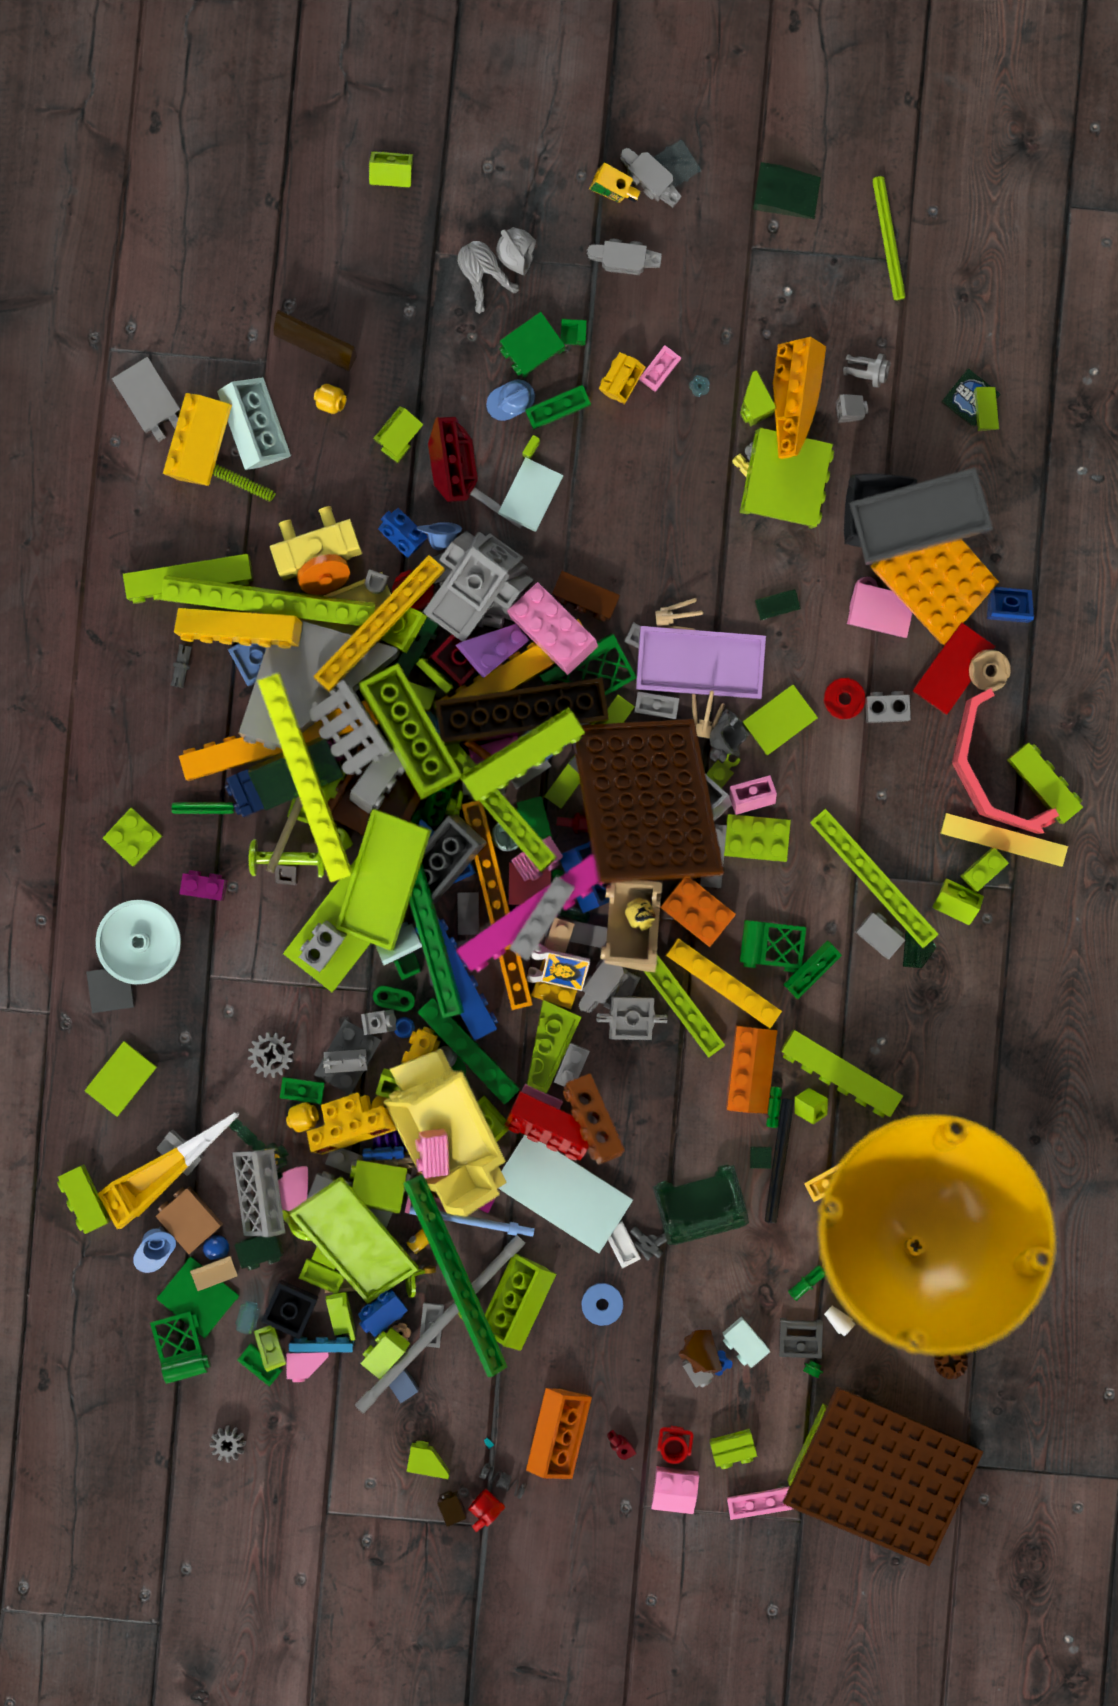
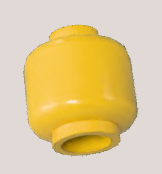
[314,384,346,414]
[286,1102,319,1132]

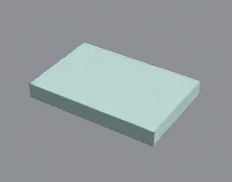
[498,457,563,532]

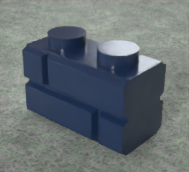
[225,769,268,818]

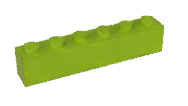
[123,554,254,604]
[460,708,585,801]
[780,1029,903,1118]

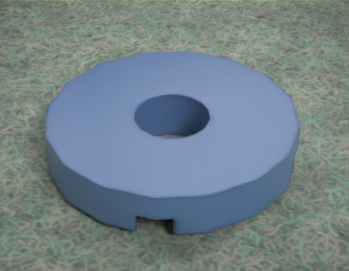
[581,1283,623,1326]

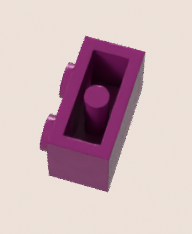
[179,870,227,901]

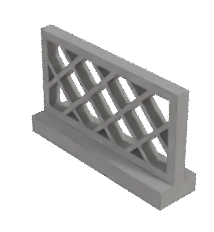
[233,1149,285,1237]

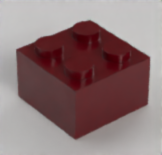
[428,634,476,688]

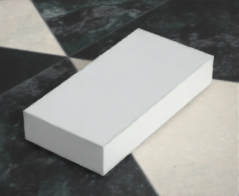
[608,1221,641,1268]

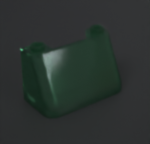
[653,1165,749,1245]

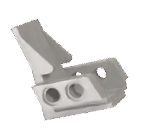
[423,531,533,642]

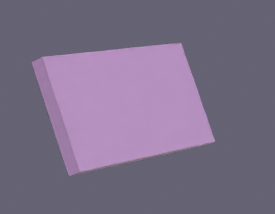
[636,626,766,699]

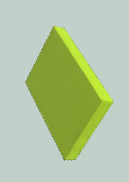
[742,685,818,755]
[84,1041,157,1117]

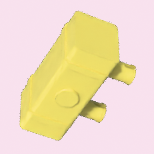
[270,506,362,581]

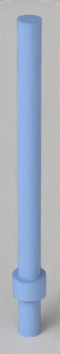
[409,1206,534,1237]

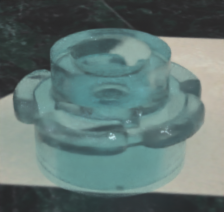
[689,376,710,396]

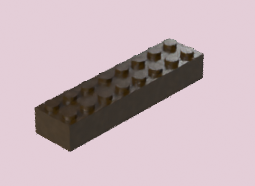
[433,678,609,746]

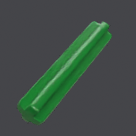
[172,802,234,814]

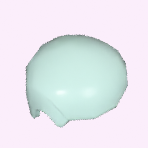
[491,823,519,852]

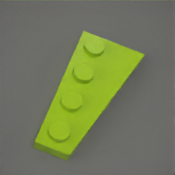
[527,1000,581,1094]

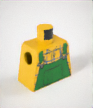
[589,163,640,203]

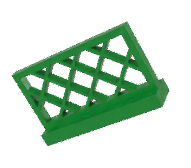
[539,633,636,696]

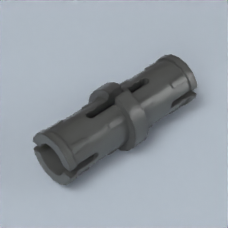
[171,644,192,688]

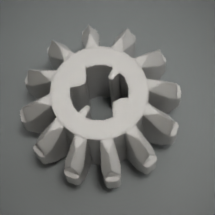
[210,1425,246,1463]

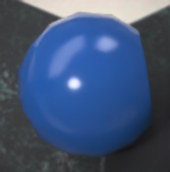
[203,1235,229,1260]

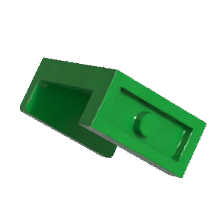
[499,312,565,378]

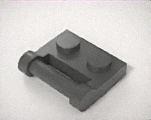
[779,1318,823,1358]

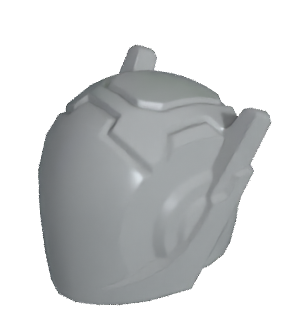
[496,227,536,276]

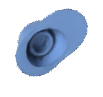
[486,380,535,421]
[417,522,462,550]
[133,1226,176,1273]

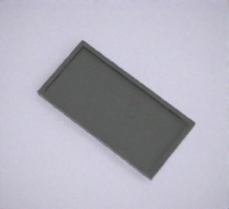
[850,468,993,565]

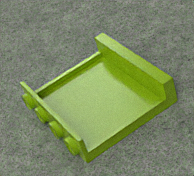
[739,428,834,529]

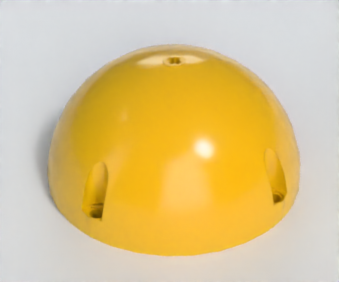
[818,1115,1055,1355]

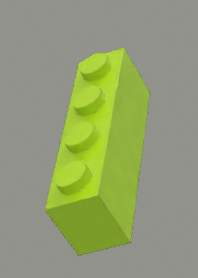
[1007,743,1083,824]

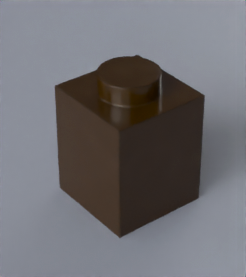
[437,1491,467,1527]

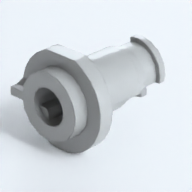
[843,353,891,388]

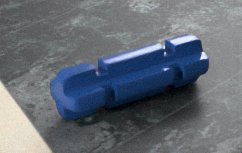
[363,1146,405,1161]

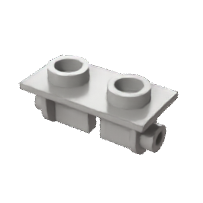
[323,1049,367,1073]

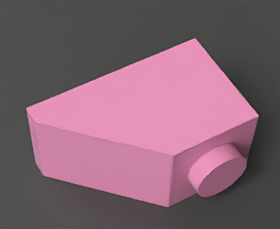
[286,1350,330,1382]

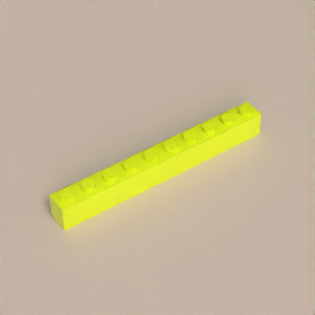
[258,673,353,882]

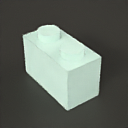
[723,1316,770,1368]

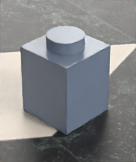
[389,1368,419,1403]

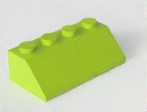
[485,1253,556,1351]

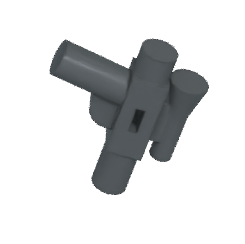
[630,1226,671,1261]

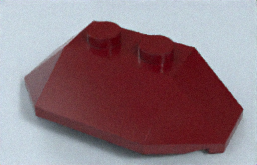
[428,417,478,502]

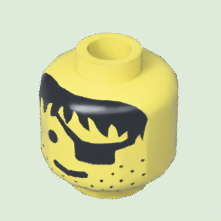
[625,898,656,931]

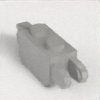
[620,148,681,207]
[587,239,661,275]
[578,959,629,1013]

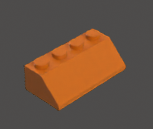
[726,1025,777,1114]
[526,1388,592,1479]

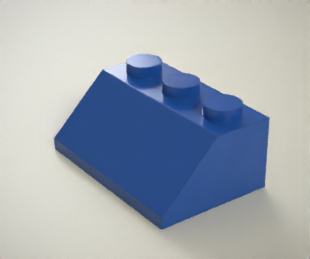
[560,841,611,913]

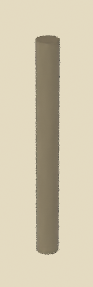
[266,794,303,873]

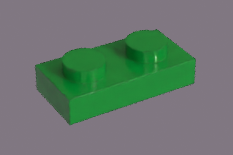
[280,1077,325,1104]

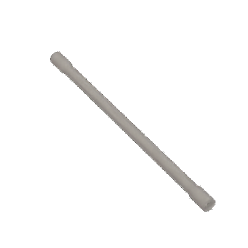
[355,1235,526,1414]

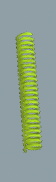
[212,463,276,502]

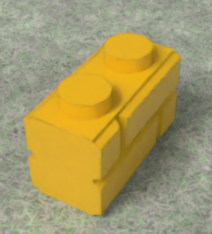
[599,352,646,404]

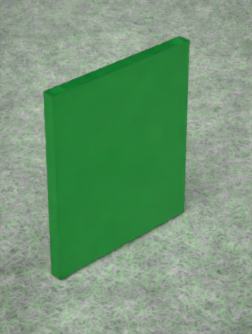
[157,1256,240,1338]

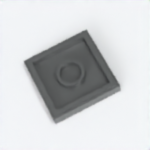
[86,969,135,1013]

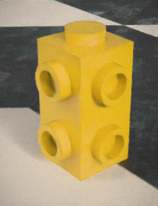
[401,1026,441,1063]

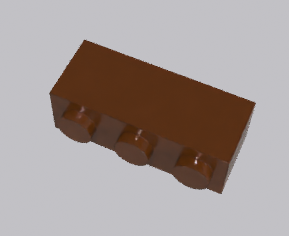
[552,571,620,622]

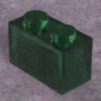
[234,1235,284,1271]

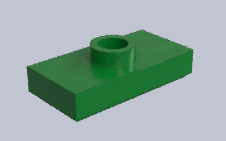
[237,1343,283,1387]

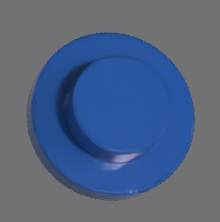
[394,1017,415,1038]

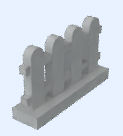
[308,680,394,775]

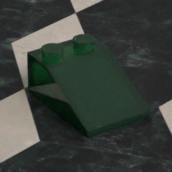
[752,162,821,219]

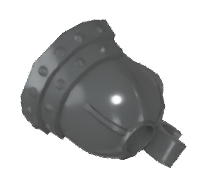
[709,709,750,762]

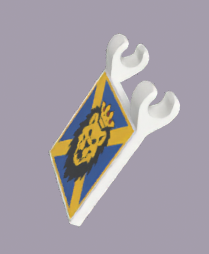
[526,944,590,991]

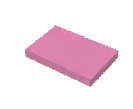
[847,583,912,638]

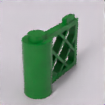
[740,920,806,972]
[150,1311,211,1384]

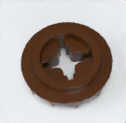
[934,1352,968,1379]

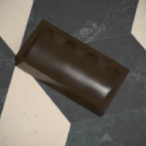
[274,310,357,371]

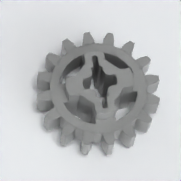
[248,1032,294,1078]

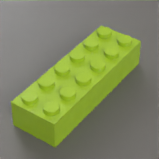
[359,664,461,799]

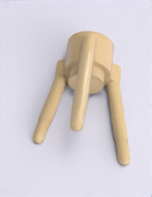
[655,598,703,630]
[692,690,725,738]

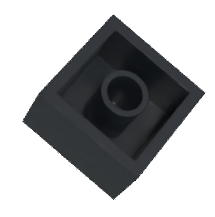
[261,1279,319,1339]

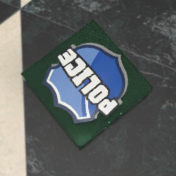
[941,368,1001,428]

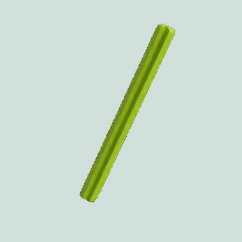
[873,176,905,300]

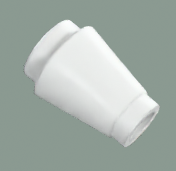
[824,1305,856,1336]

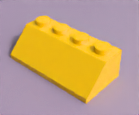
[163,393,232,486]

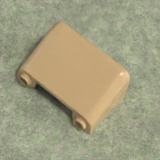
[601,881,662,972]

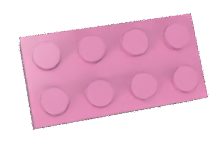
[507,582,598,675]

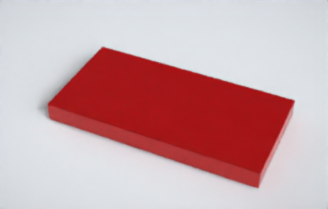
[912,622,996,715]

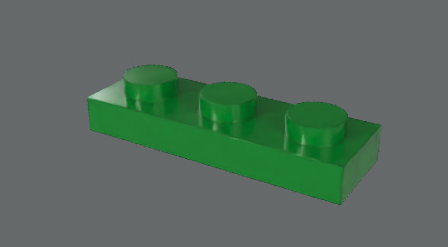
[525,385,591,430]
[783,940,842,1000]

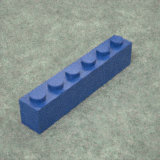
[415,916,498,1041]

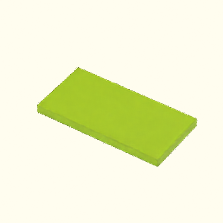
[335,809,431,951]
[283,856,371,992]
[290,1177,418,1304]

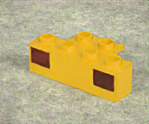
[307,1093,396,1155]

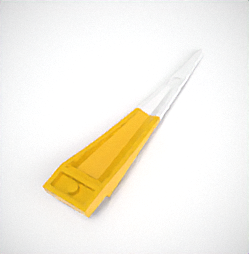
[98,1113,239,1229]

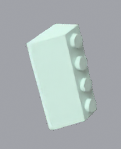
[217,377,291,470]

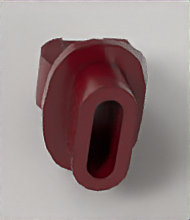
[556,812,588,834]
[607,1430,637,1460]

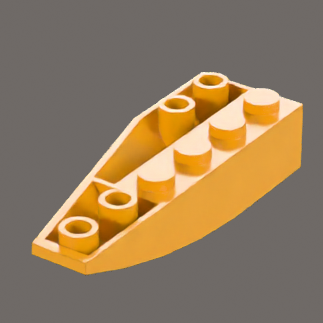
[773,337,826,459]

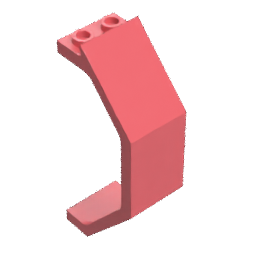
[952,688,1059,834]

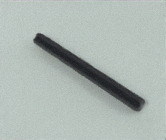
[765,1098,794,1223]

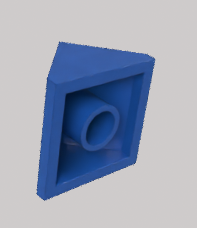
[987,587,1034,623]

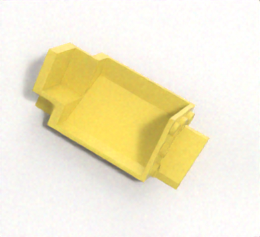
[383,1049,507,1216]

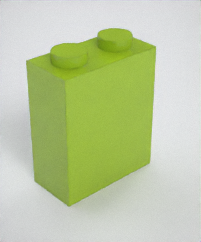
[350,1160,407,1213]

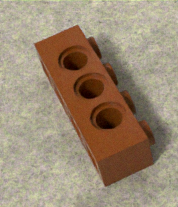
[563,1073,625,1165]

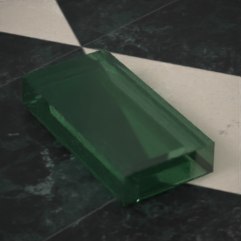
[755,589,801,621]

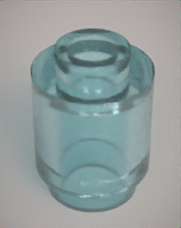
[235,1301,261,1334]

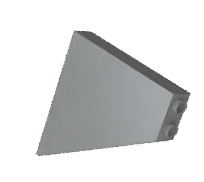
[239,621,400,750]

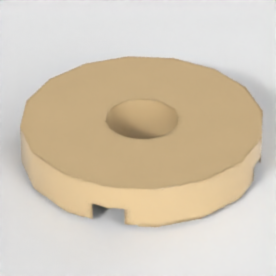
[969,649,1011,691]

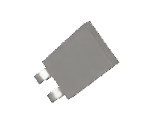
[112,357,181,442]

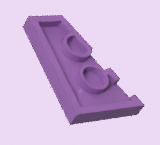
[456,624,529,678]

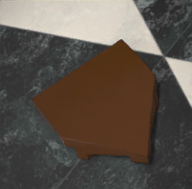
[678,1330,722,1373]

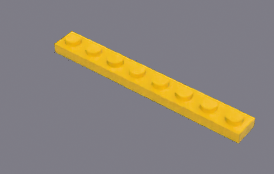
[313,555,445,692]

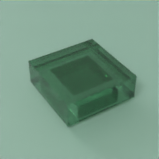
[750,1147,772,1169]

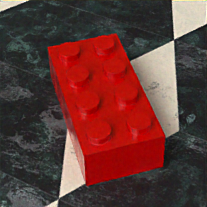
[504,1091,589,1161]

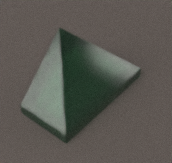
[903,929,936,968]

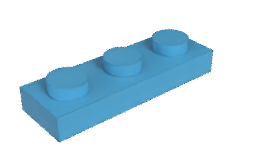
[289,1337,354,1352]

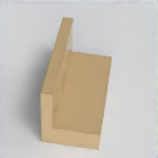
[190,1256,237,1291]

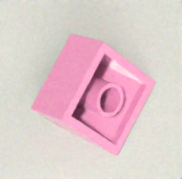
[651,1466,699,1514]

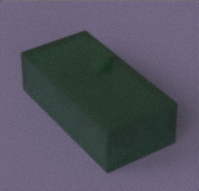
[248,737,344,811]

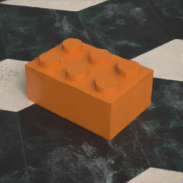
[660,877,736,947]

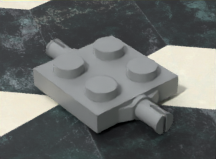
[596,996,667,1040]

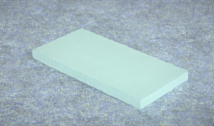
[498,1135,633,1253]

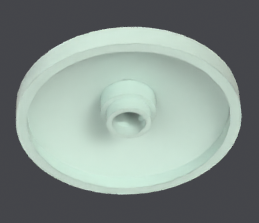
[96,900,181,984]

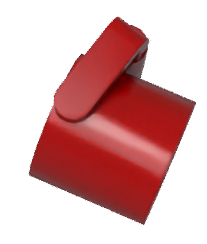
[657,1426,693,1464]
[468,1489,505,1532]

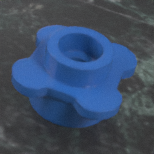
[715,1350,733,1376]

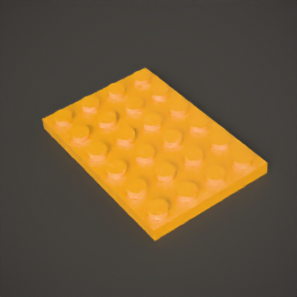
[870,539,999,645]

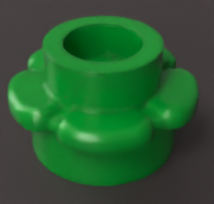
[803,1360,823,1378]

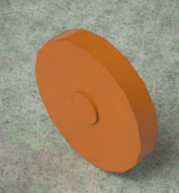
[297,554,350,595]

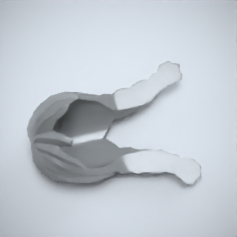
[458,241,520,314]

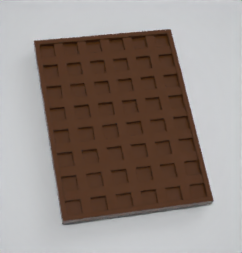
[782,1387,984,1566]

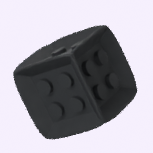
[844,473,917,547]

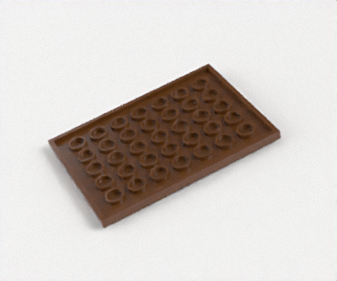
[573,719,724,884]

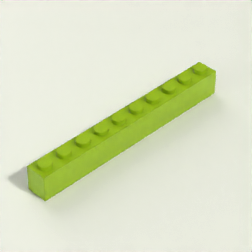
[161,575,375,626]

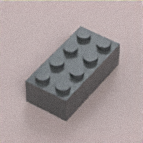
[422,814,487,905]

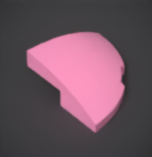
[278,1166,308,1211]

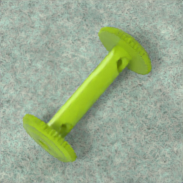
[249,839,326,877]

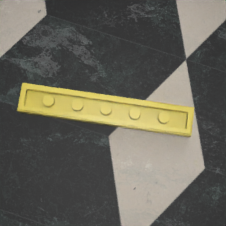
[940,813,1068,867]

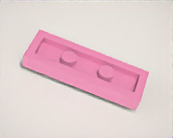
[727,1487,793,1520]

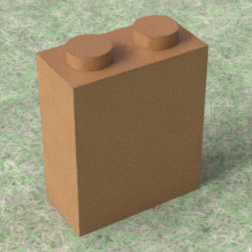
[155,1186,223,1254]

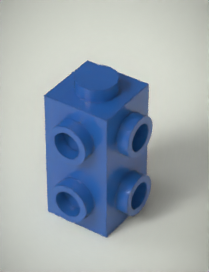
[378,508,428,558]
[358,1288,408,1337]

